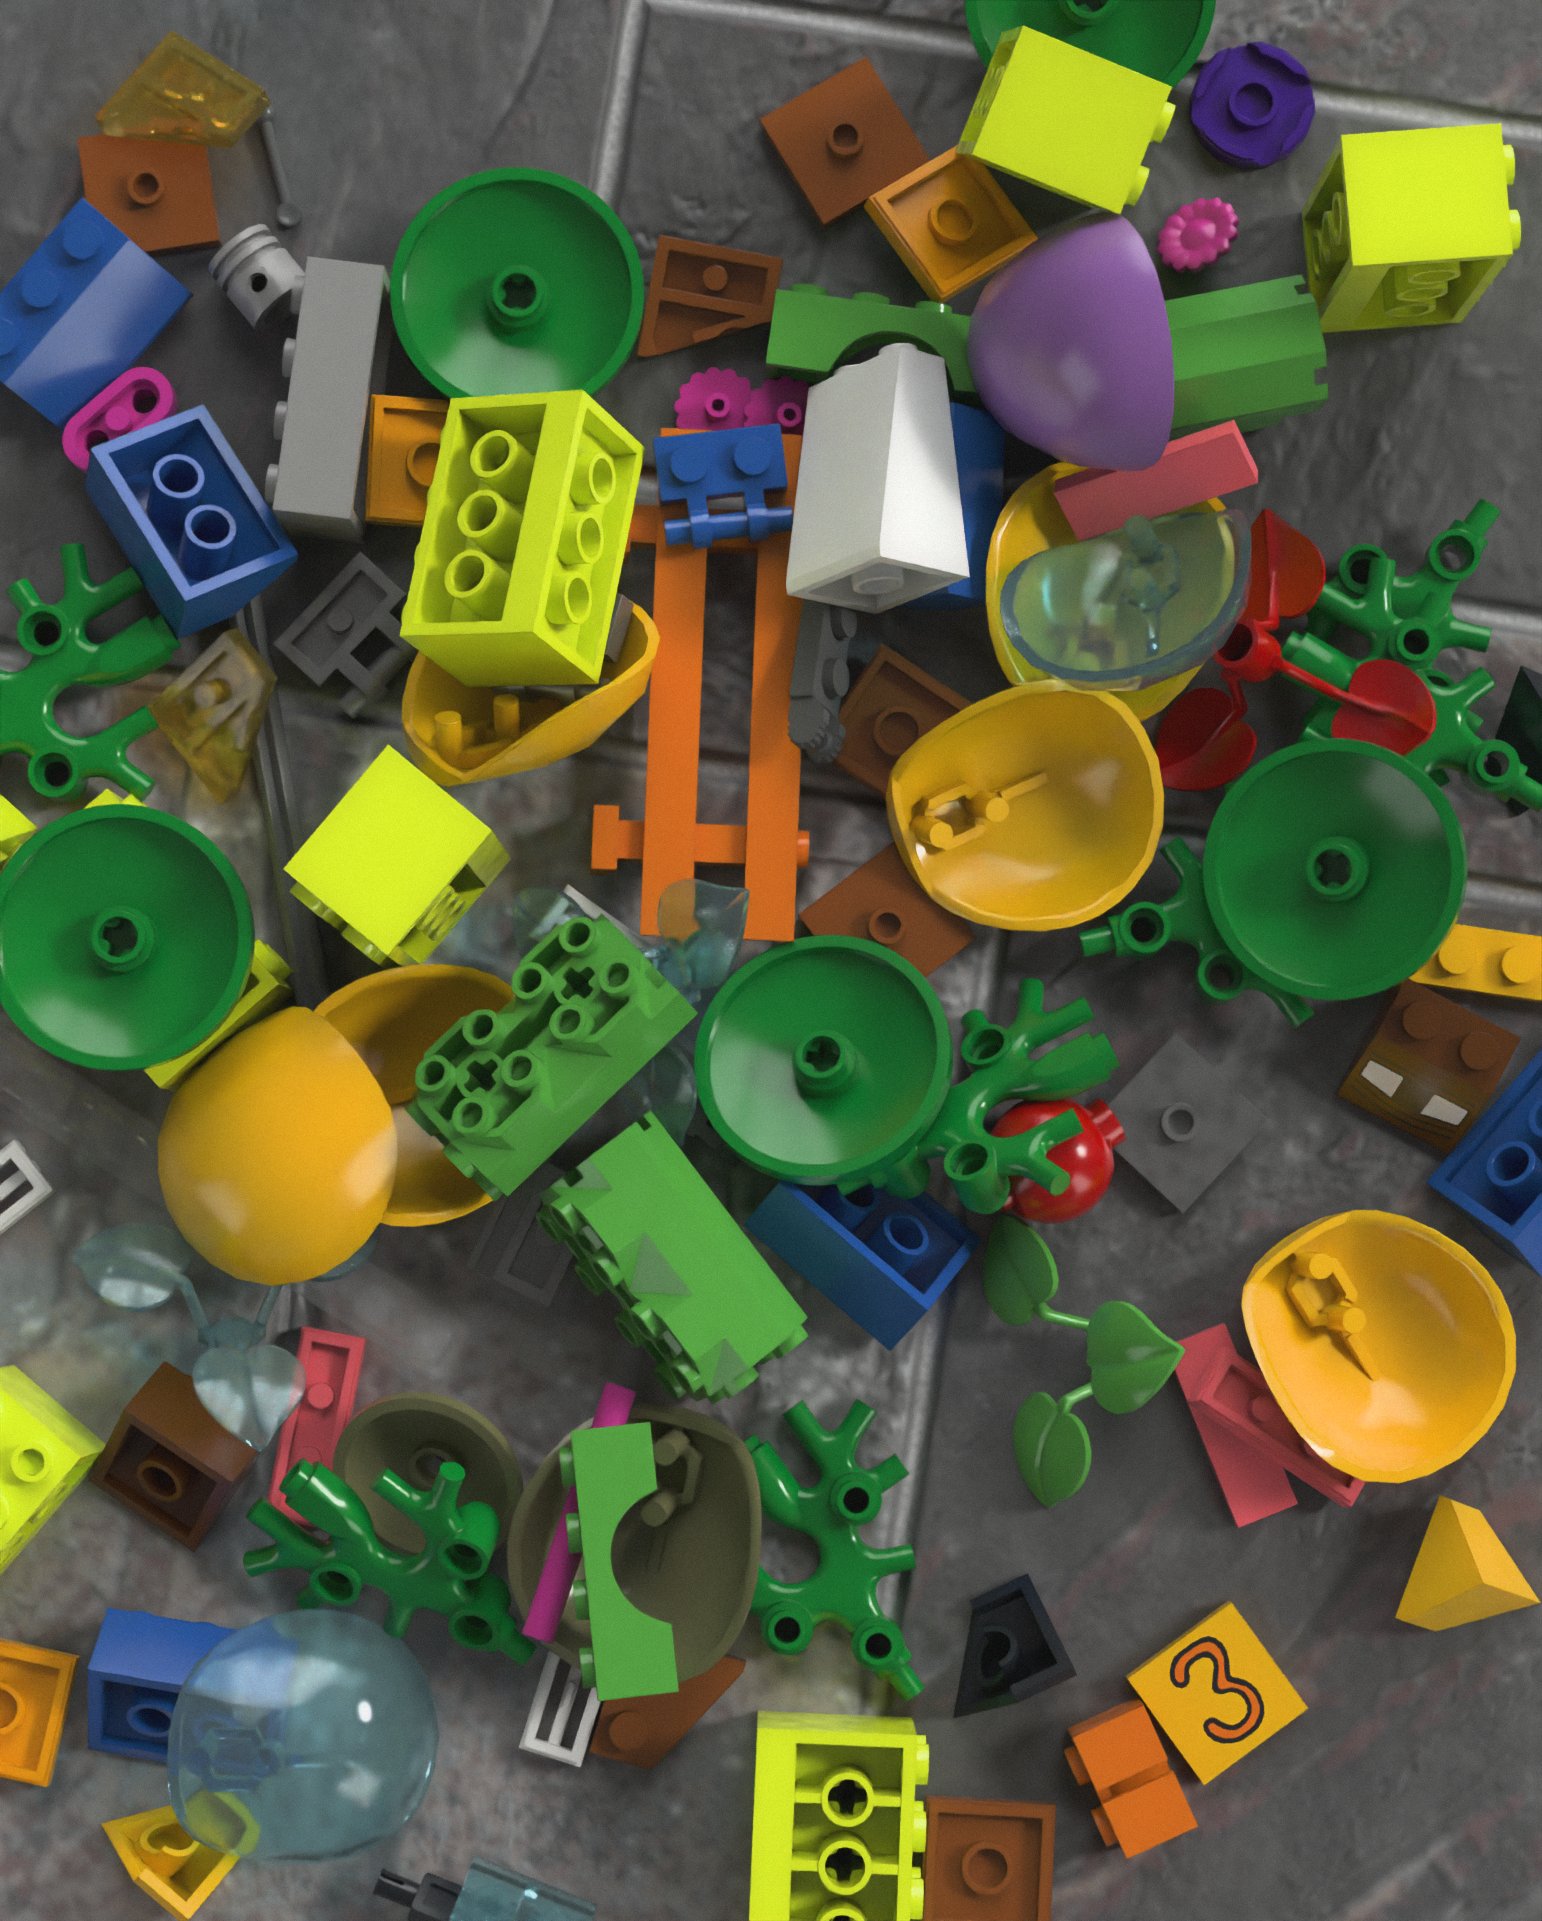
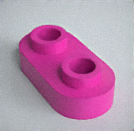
[62,367,178,474]

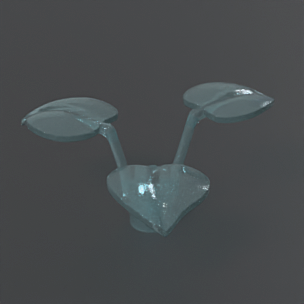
[512,879,750,1148]
[72,1223,381,1452]

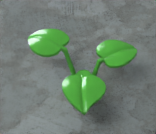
[983,1214,1185,1508]

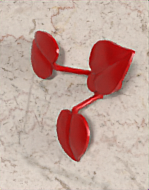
[1155,509,1437,792]

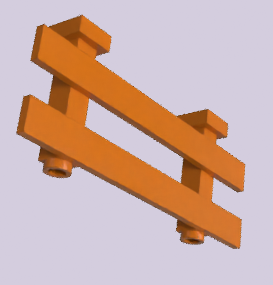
[590,428,809,942]

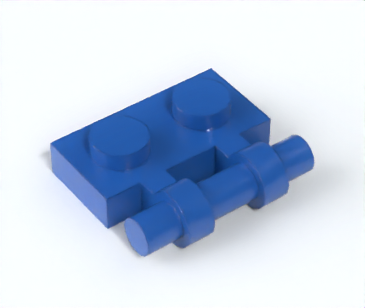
[652,423,793,549]

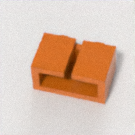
[1063,1697,1198,1859]

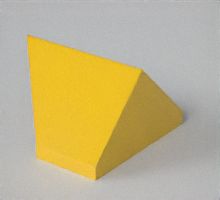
[1395,1495,1541,1632]
[101,1789,262,1921]

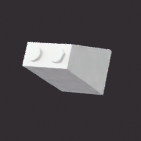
[786,343,970,614]

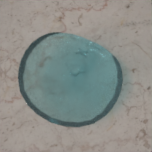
[1000,508,1252,691]
[167,1609,439,1864]

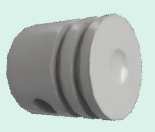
[207,224,305,332]

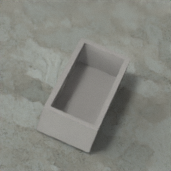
[265,256,394,544]

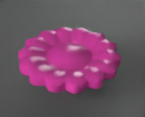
[1157,197,1240,273]
[674,367,753,431]
[743,376,809,435]

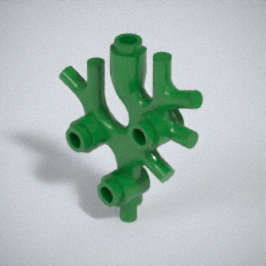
[1298,498,1501,788]
[0,543,182,803]
[1281,557,1542,813]
[1078,780,1315,1029]
[836,978,1121,1214]
[743,1398,925,1702]
[243,1458,536,1666]

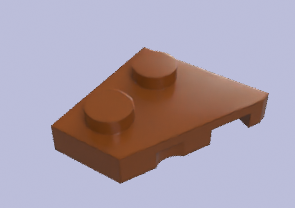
[637,235,784,359]
[589,1654,746,1771]

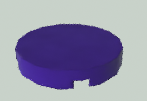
[1189,42,1315,169]

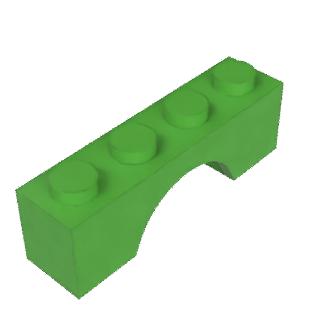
[766,284,986,409]
[559,1422,679,1701]

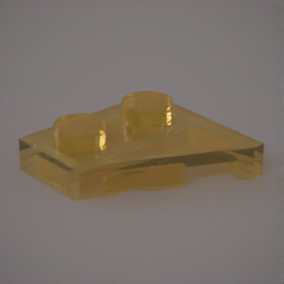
[94,30,271,149]
[148,628,277,805]

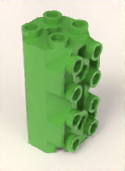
[1165,274,1328,439]
[405,913,698,1201]
[535,1110,809,1405]

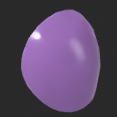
[967,212,1174,472]

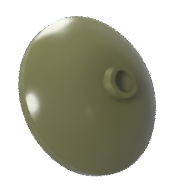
[332,1392,524,1556]

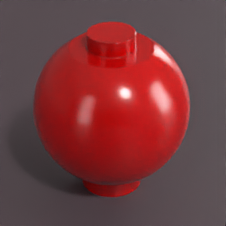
[990,1097,1126,1224]

